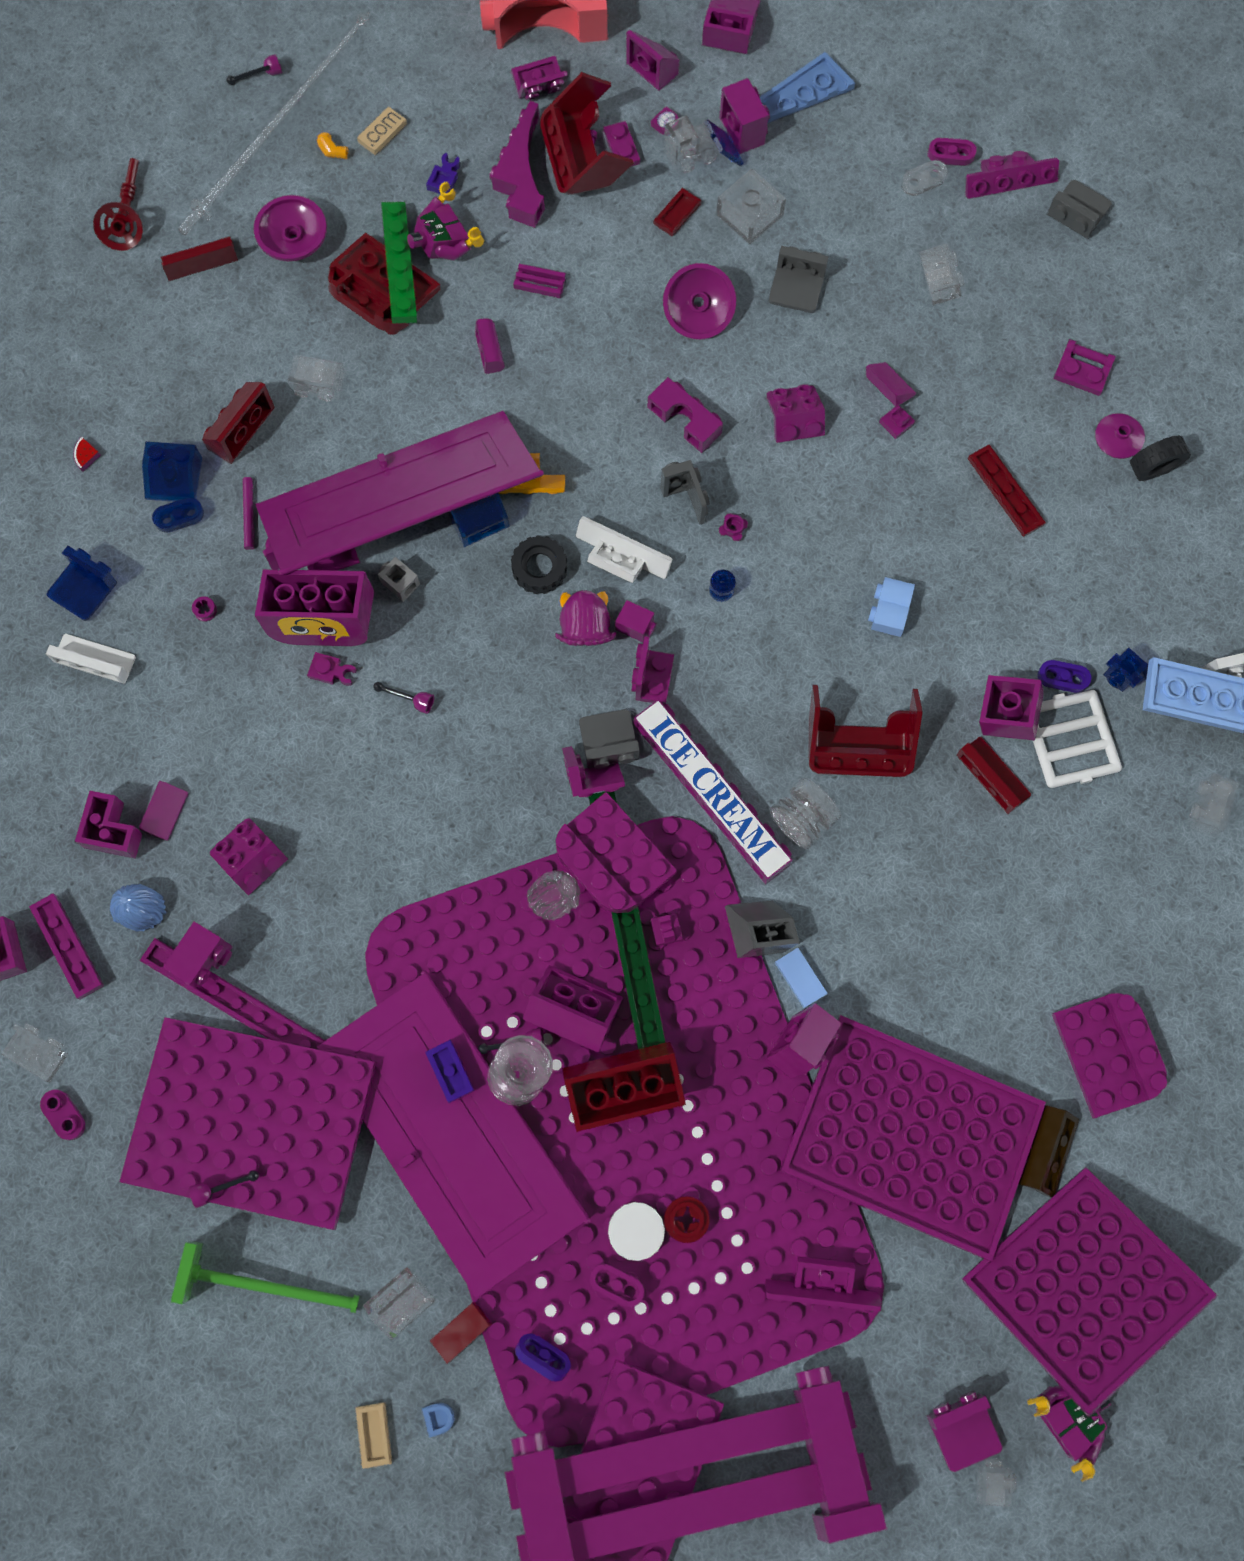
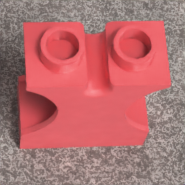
[480,0,607,49]

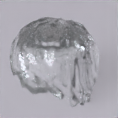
[527,870,580,921]

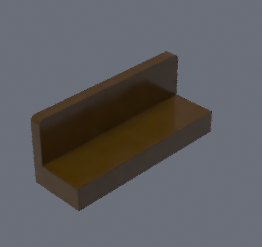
[1019,1105,1080,1198]

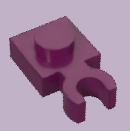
[307,652,357,686]

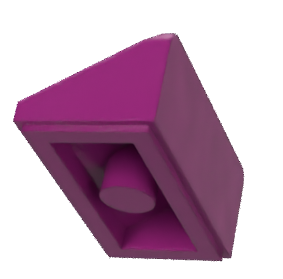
[866,362,916,407]
[139,781,188,841]

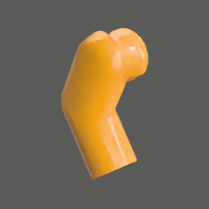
[317,132,348,159]

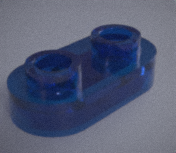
[152,497,204,533]

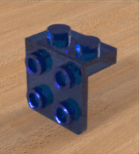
[47,546,118,621]

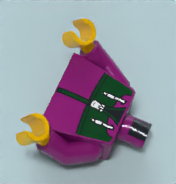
[407,182,484,261]
[1027,1386,1111,1482]

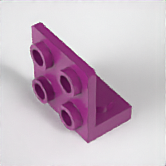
[631,636,674,705]
[562,746,625,797]

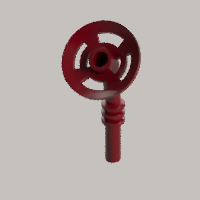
[93,158,143,251]

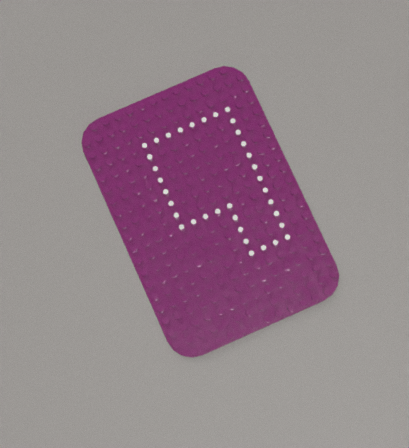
[365,816,885,1448]

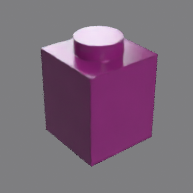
[615,600,657,643]

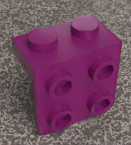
[511,55,568,100]
[766,384,825,443]
[210,818,288,896]
[926,1391,1002,1472]

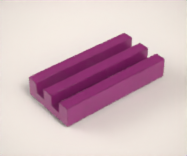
[513,263,566,298]

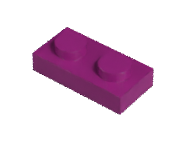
[603,121,640,167]

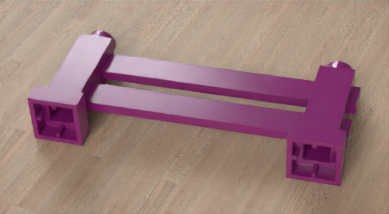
[505,1365,887,1561]

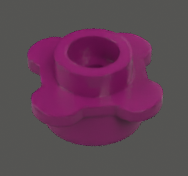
[719,513,748,541]

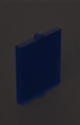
[704,119,744,167]

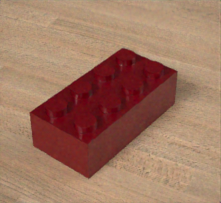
[562,1042,686,1132]

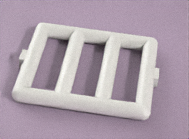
[1033,690,1122,788]

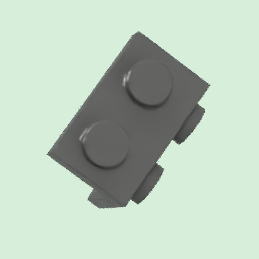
[1047,180,1112,238]
[769,245,829,313]
[660,460,710,525]
[579,709,639,769]

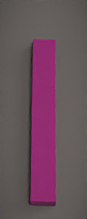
[139,938,325,1050]

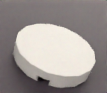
[608,1202,665,1261]

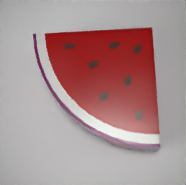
[74,436,101,472]

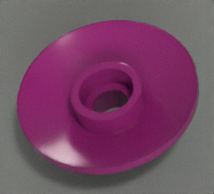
[1095,413,1145,459]

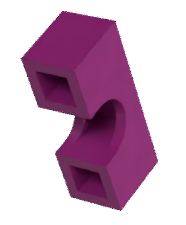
[647,377,723,453]

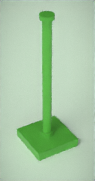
[171,1241,359,1313]

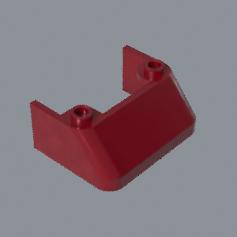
[540,72,634,195]
[808,685,923,777]

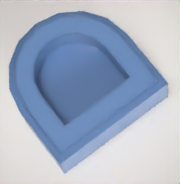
[422,1403,455,1438]

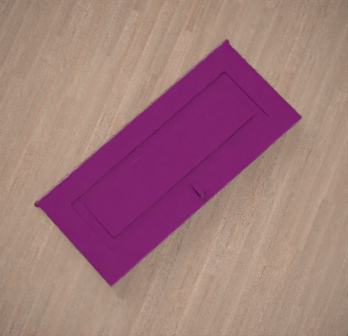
[255,411,544,576]
[317,970,590,1299]

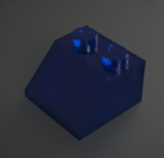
[142,441,202,503]

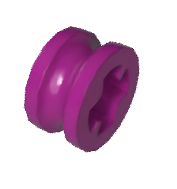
[192,596,217,622]

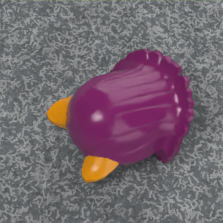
[555,590,616,646]

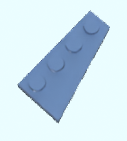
[760,52,855,123]

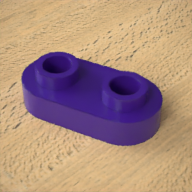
[1037,660,1091,693]
[515,1333,571,1382]

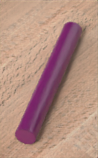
[242,477,254,550]

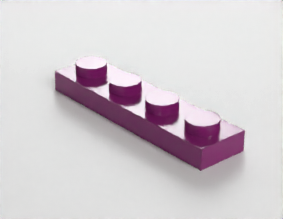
[29,893,104,1000]

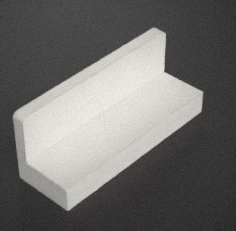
[46,634,136,684]

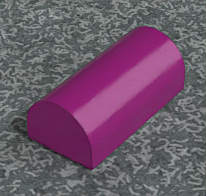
[475,318,505,374]

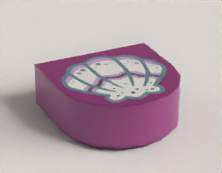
[651,106,679,135]

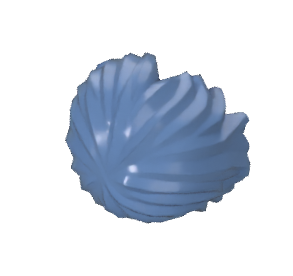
[110,884,166,932]

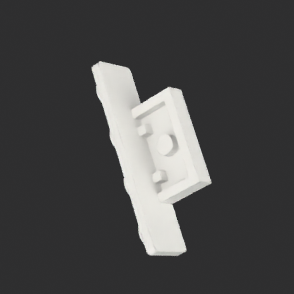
[576,516,672,583]

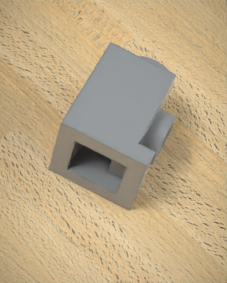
[378,557,420,602]

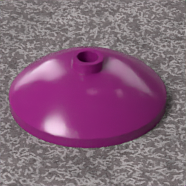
[254,195,327,261]
[663,263,736,339]

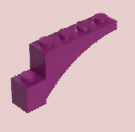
[490,101,545,228]

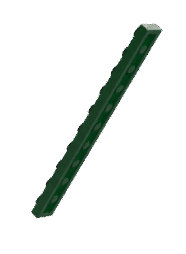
[588,791,665,1049]

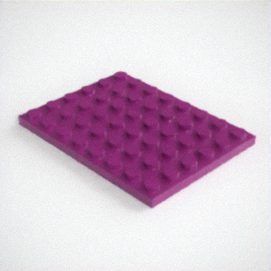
[780,1015,1046,1261]
[119,1017,376,1230]

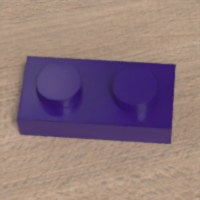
[425,1040,475,1103]

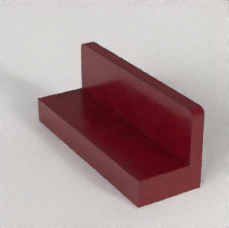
[161,236,238,281]
[956,737,1031,814]

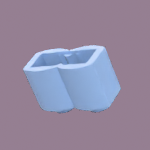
[868,577,915,637]

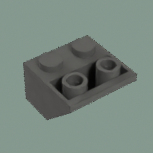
[725,900,800,958]

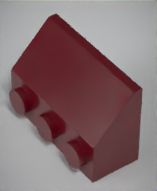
[202,382,275,464]

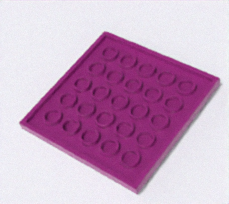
[962,1168,1217,1417]

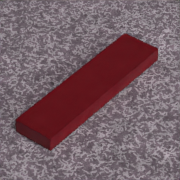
[967,444,1046,537]

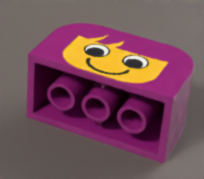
[255,569,374,646]

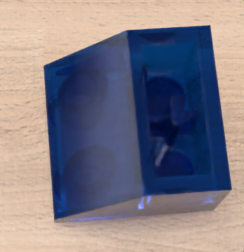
[449,493,510,548]

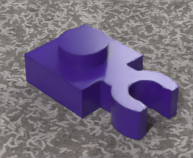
[426,153,460,194]

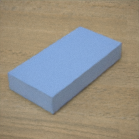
[775,948,827,1008]

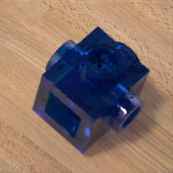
[1103,648,1148,692]

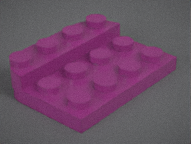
[556,792,677,913]
[1052,993,1167,1119]

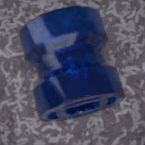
[709,569,736,602]

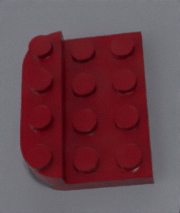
[328,232,440,335]

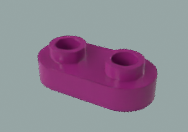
[928,138,977,166]
[40,1089,86,1140]
[590,1264,644,1307]

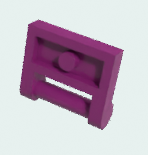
[1053,339,1116,396]

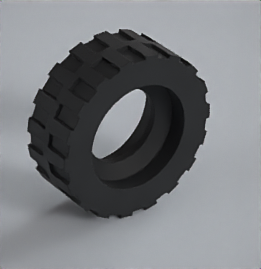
[1130,435,1191,481]
[511,535,568,594]

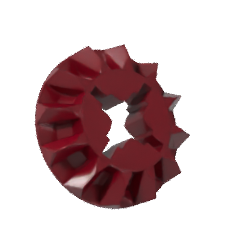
[664,1196,709,1243]

